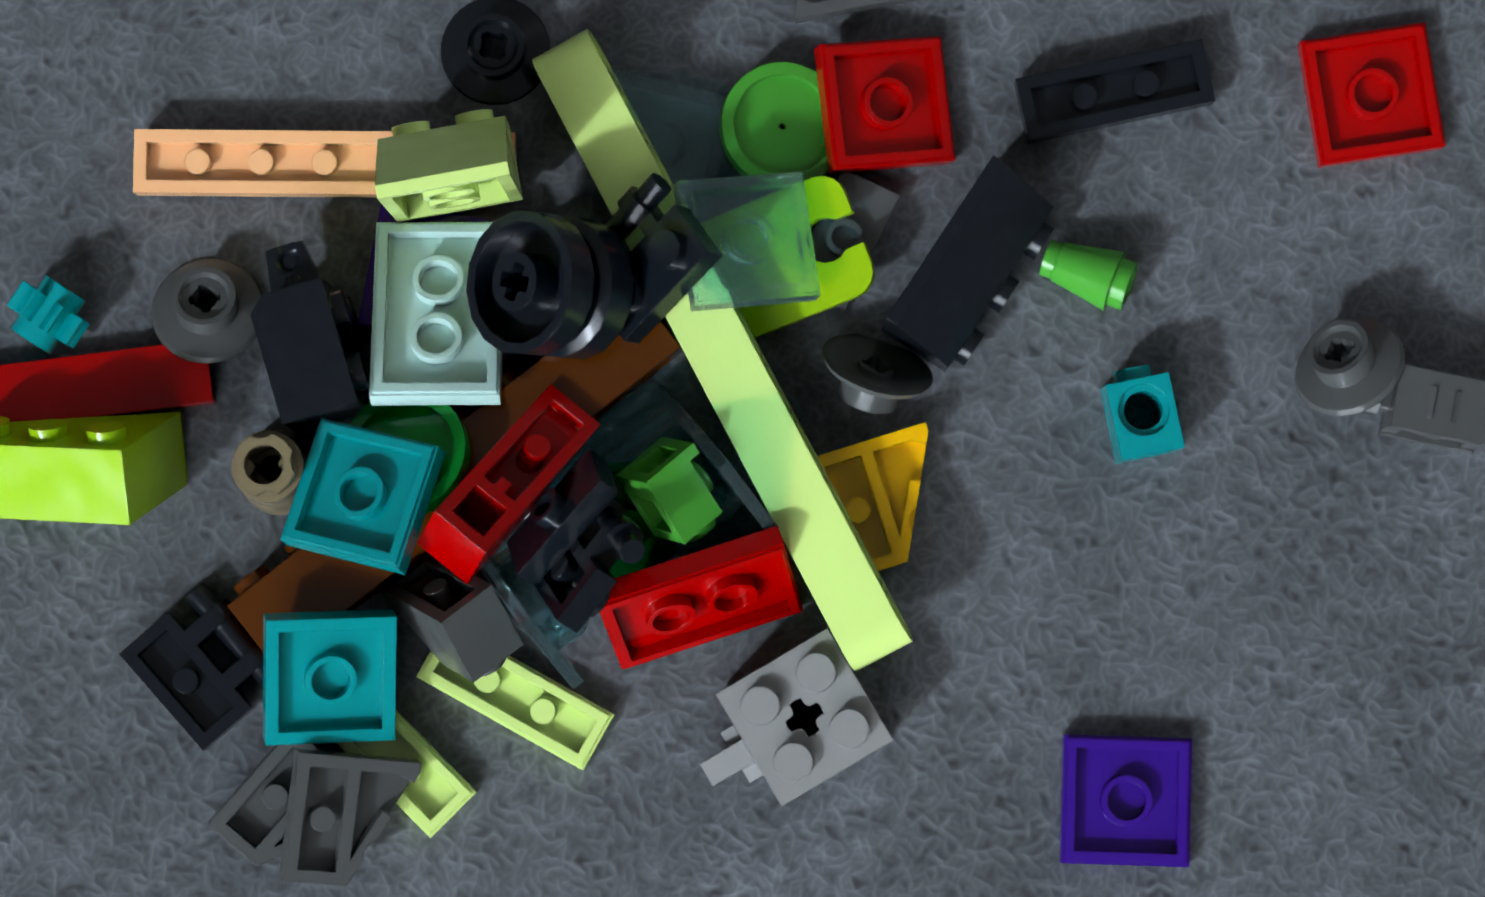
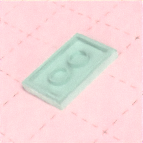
[369,222,502,406]

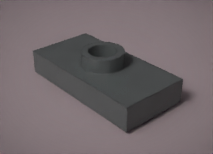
[807,172,900,311]

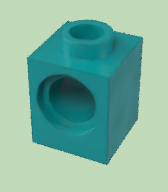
[1100,364,1185,464]

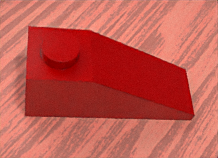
[417,384,601,584]

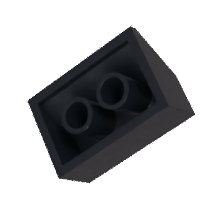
[881,155,1055,372]

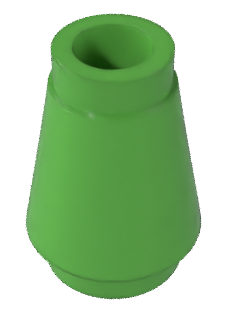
[1039,239,1139,311]

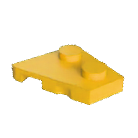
[817,422,929,571]

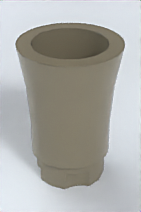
[232,428,313,515]

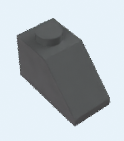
[380,553,524,683]

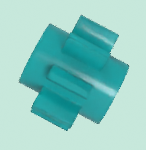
[6,275,90,354]

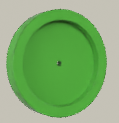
[719,62,828,190]

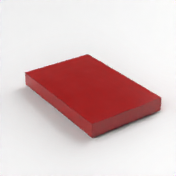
[600,525,803,669]

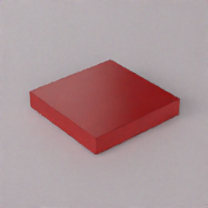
[1297,22,1446,168]
[814,36,956,174]

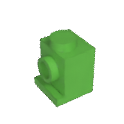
[616,436,722,544]

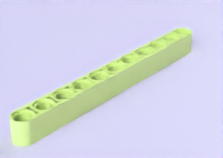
[532,29,913,671]

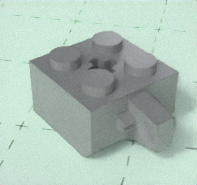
[700,629,893,807]

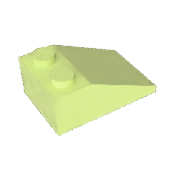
[375,109,523,222]

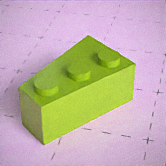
[0,412,187,525]

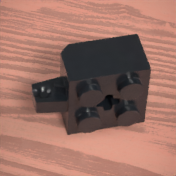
[251,241,370,433]

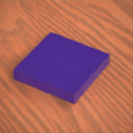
[1059,734,1192,867]

